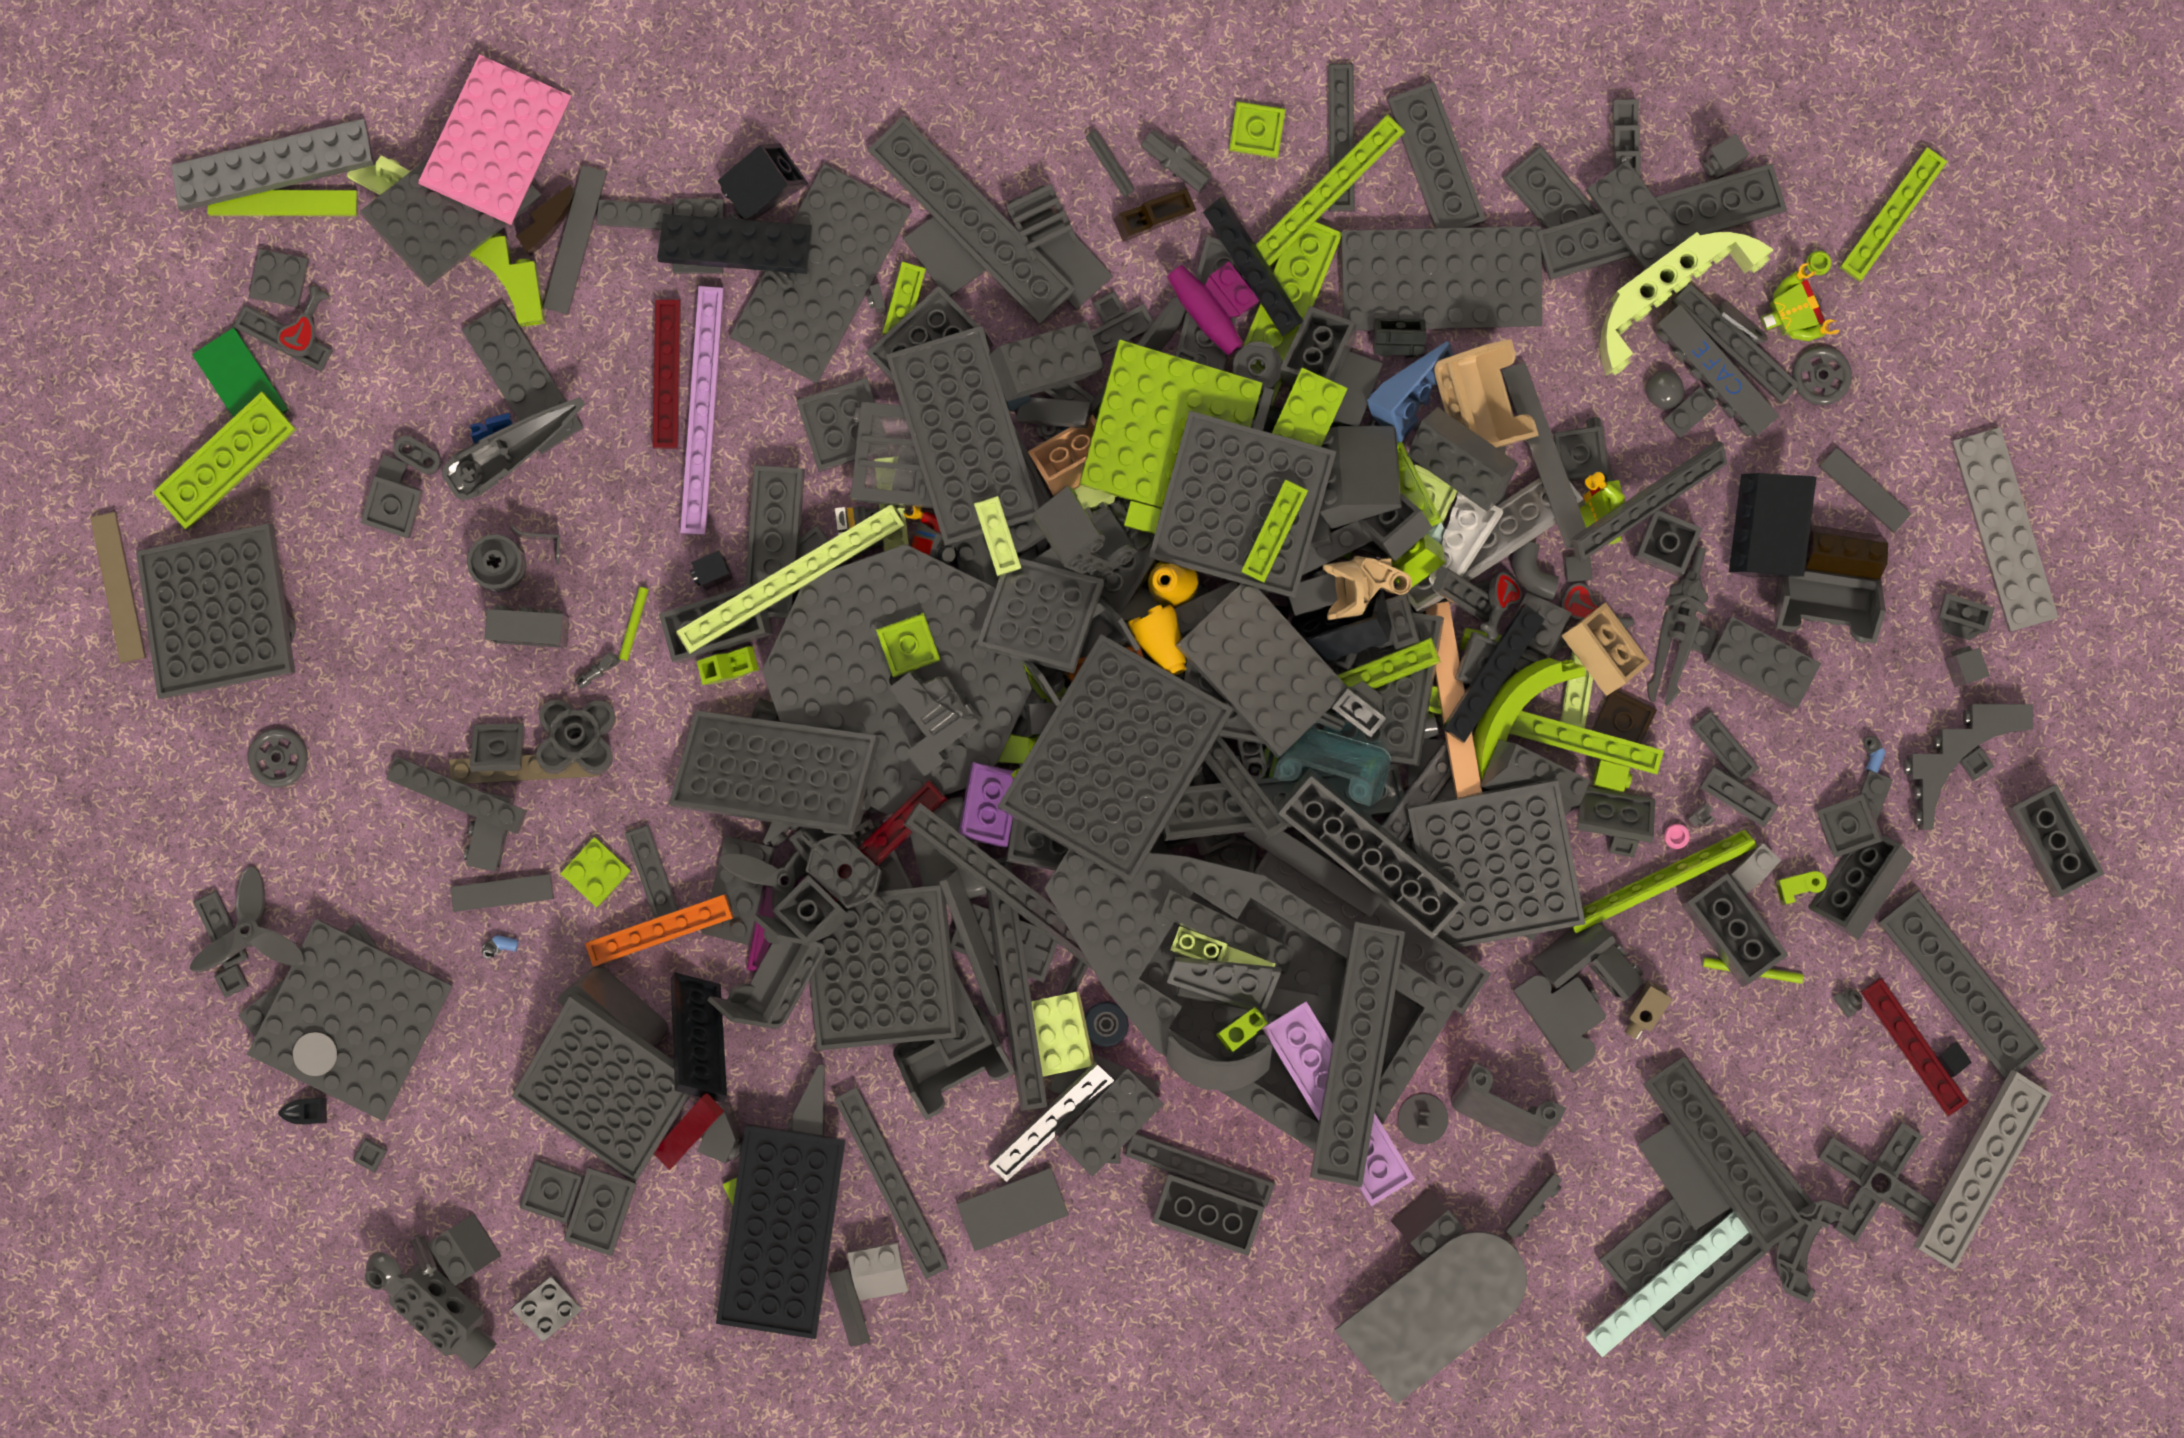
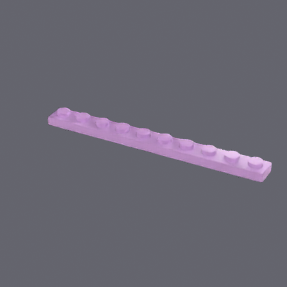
[680,286,724,535]

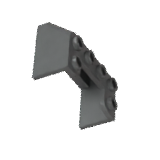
[1774,566,1886,644]
[893,1005,1015,1120]

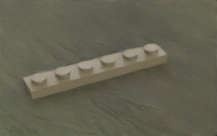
[449,755,601,784]

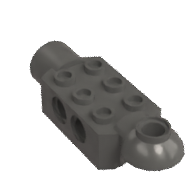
[365,1252,497,1370]

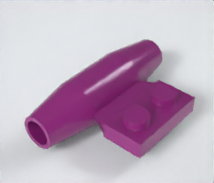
[1167,262,1259,356]

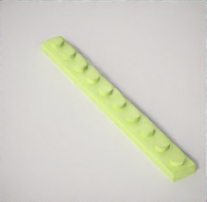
[676,505,904,654]

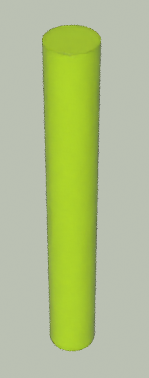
[618,587,649,661]

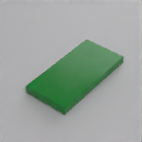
[192,327,289,417]

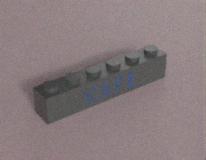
[1654,305,1779,439]

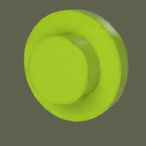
[1806,251,1831,276]

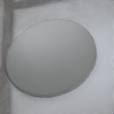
[293,1032,337,1076]

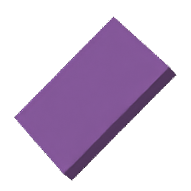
[958,762,1014,847]

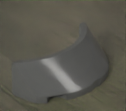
[1166,1035,1272,1091]
[1777,1199,1850,1303]

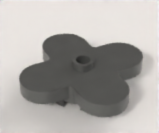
[536,700,616,775]

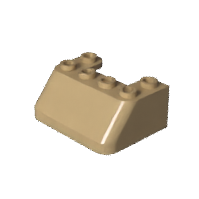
[1434,339,1539,448]

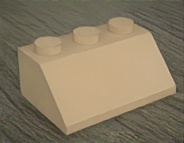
[1562,602,1650,696]

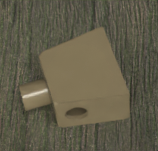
[1624,979,1672,1039]

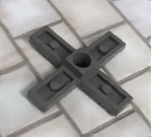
[1817,1122,1936,1243]

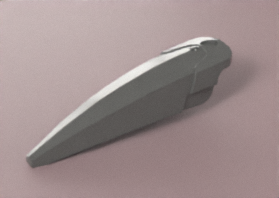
[442,397,585,500]

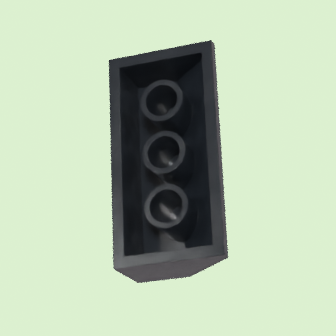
[1291,589,1392,662]

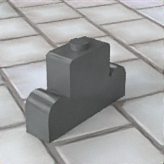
[1512,975,1606,1073]

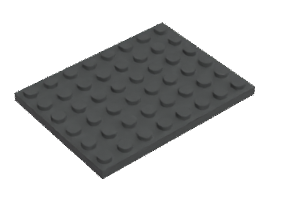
[998,634,1233,884]

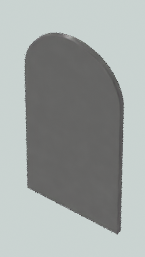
[1335,1231,1527,1404]

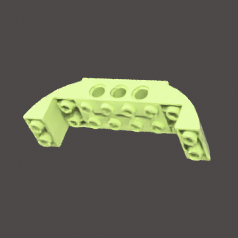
[1600,232,1773,376]

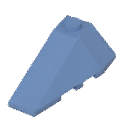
[1367,341,1454,443]

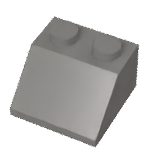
[848,1241,908,1301]

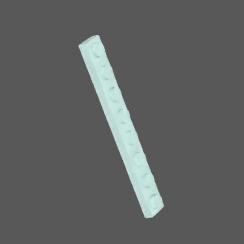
[1585,1210,1749,1357]

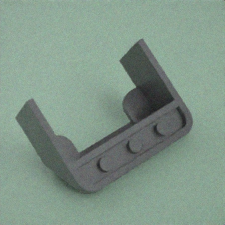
[1021,597,1140,706]
[707,914,825,1029]

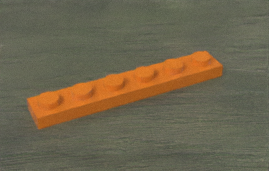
[585,894,734,967]

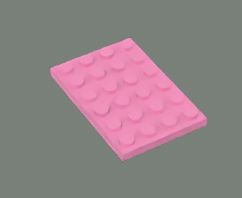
[419,54,571,225]

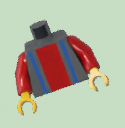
[903,506,955,564]

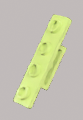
[347,156,412,195]

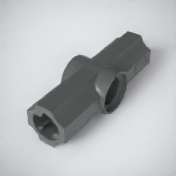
[1141,129,1212,193]

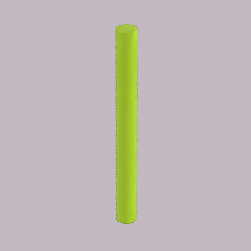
[1702,957,1804,984]

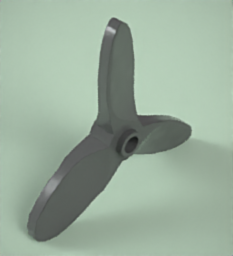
[718,850,807,919]
[190,867,305,973]

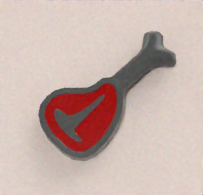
[277,285,329,357]
[1480,572,1522,640]
[1560,583,1634,630]

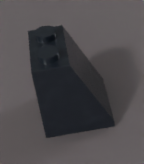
[717,143,809,221]

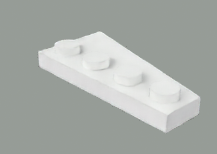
[1429,492,1503,584]

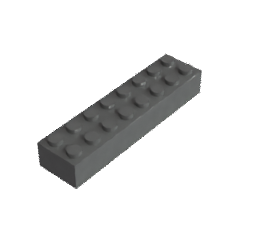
[1277,768,1466,939]

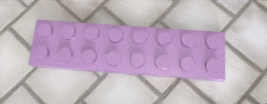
[1262,1002,1415,1206]

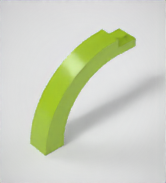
[1473,657,1586,780]

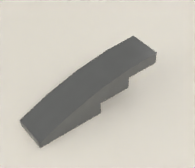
[1612,99,1641,177]

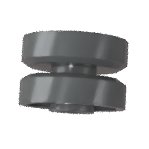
[467,534,527,592]

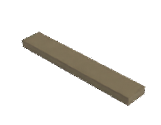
[90,512,146,663]

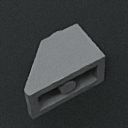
[1729,843,1781,896]

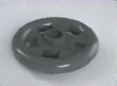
[1792,346,1852,405]
[248,728,308,788]

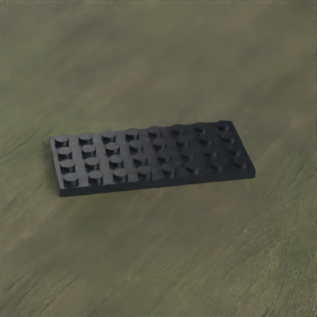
[716,1124,846,1339]

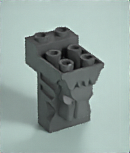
[889,670,983,776]

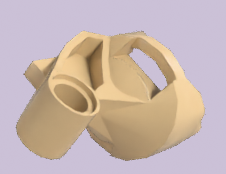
[1323,556,1412,620]

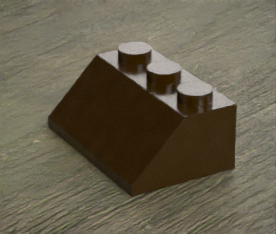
[1806,525,1888,580]

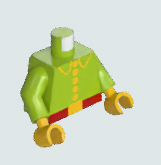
[1761,262,1839,341]
[1579,472,1625,545]

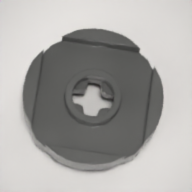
[1233,341,1283,392]

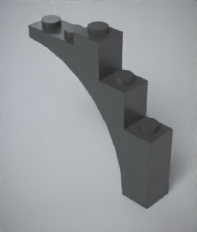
[1903,704,2033,830]

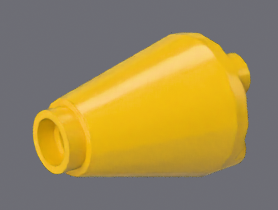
[1148,561,1198,608]
[1127,605,1187,676]

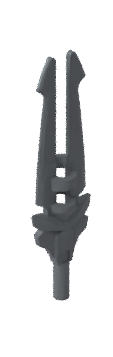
[1647,547,1708,706]

